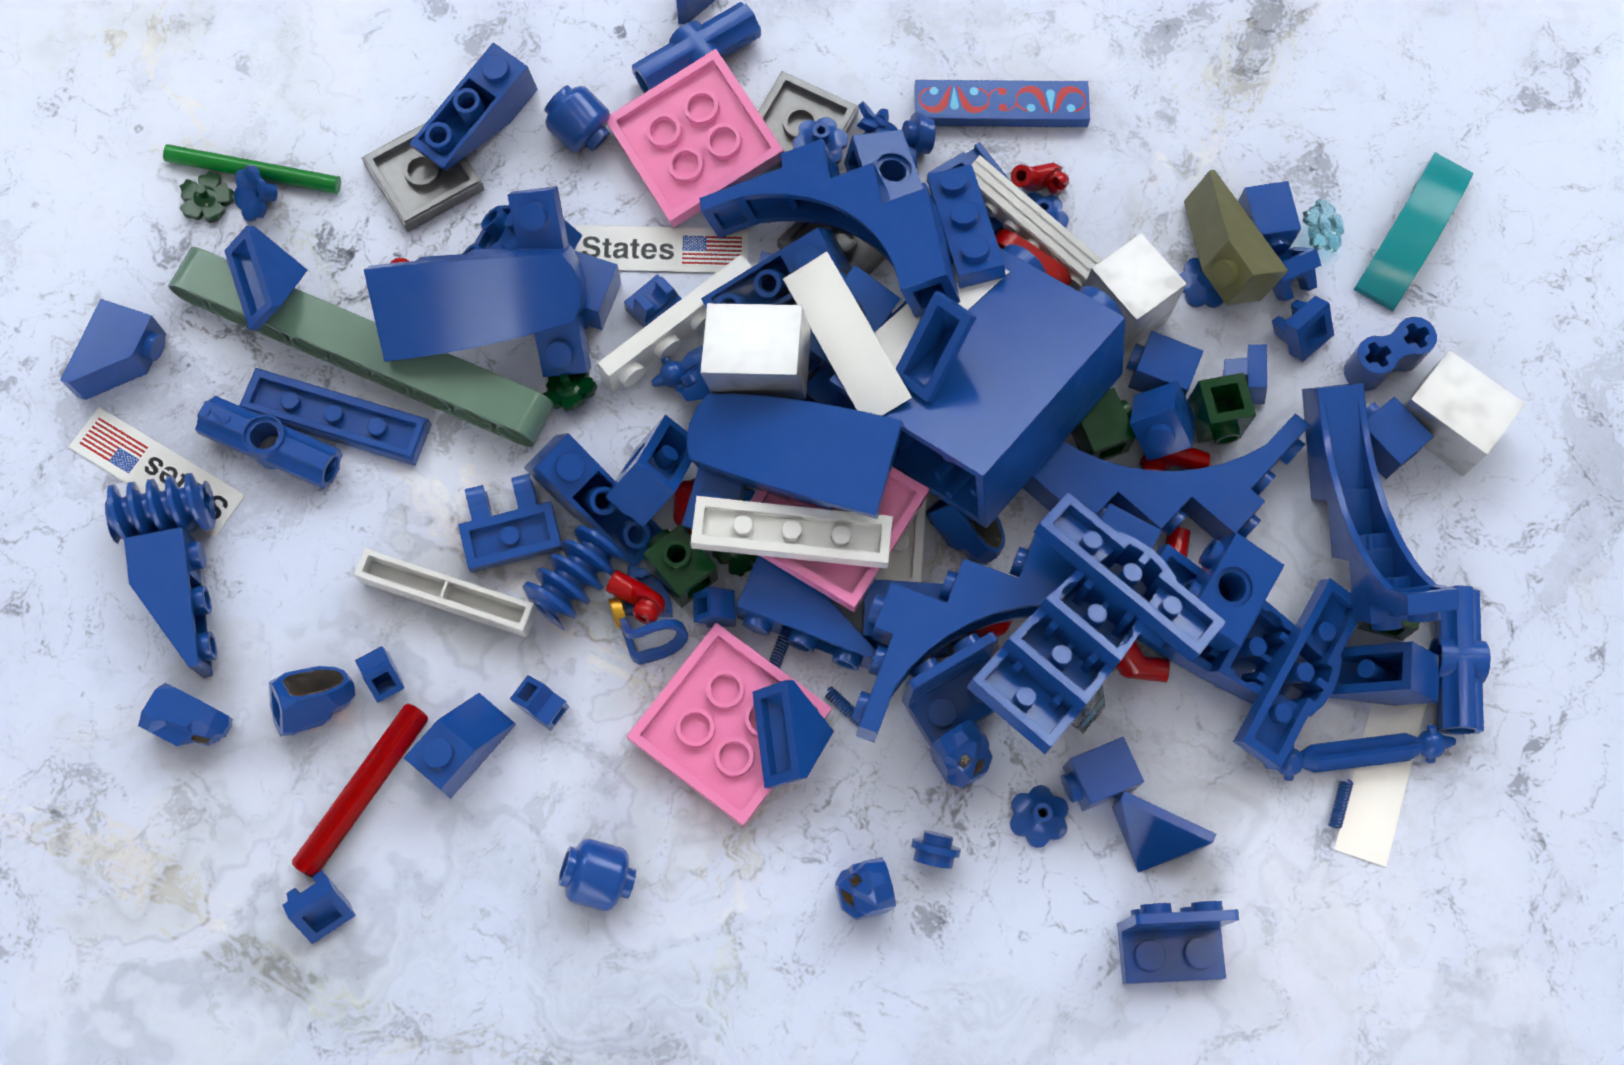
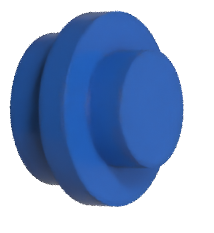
[902,112,936,158]
[911,831,961,869]

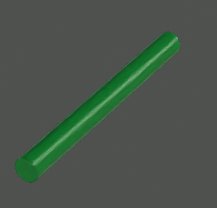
[163,144,341,194]

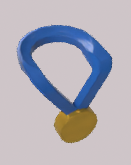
[608,597,689,665]

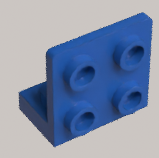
[902,631,998,747]
[1117,901,1239,984]

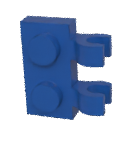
[458,474,563,573]

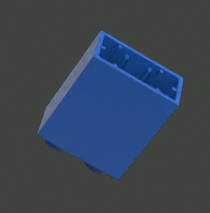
[829,244,1125,528]

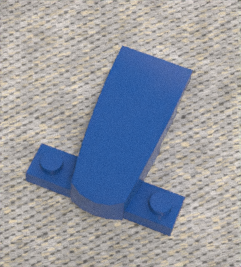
[364,186,591,377]
[682,394,903,530]
[966,493,1226,754]
[1136,544,1359,768]

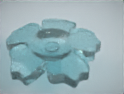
[1302,199,1344,253]

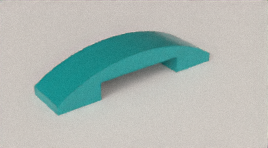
[1353,152,1474,311]

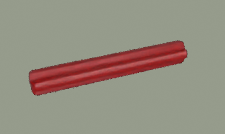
[292,703,428,878]

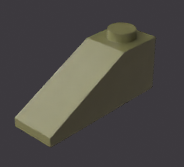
[1184,170,1288,305]

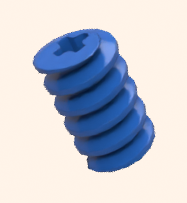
[105,473,216,544]
[522,525,629,630]

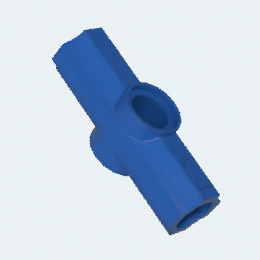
[632,2,761,93]
[195,395,343,489]
[1429,585,1491,735]

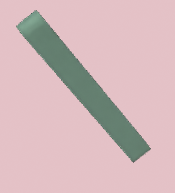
[168,247,554,447]

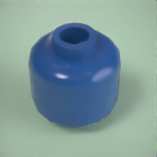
[544,85,610,152]
[558,838,636,911]

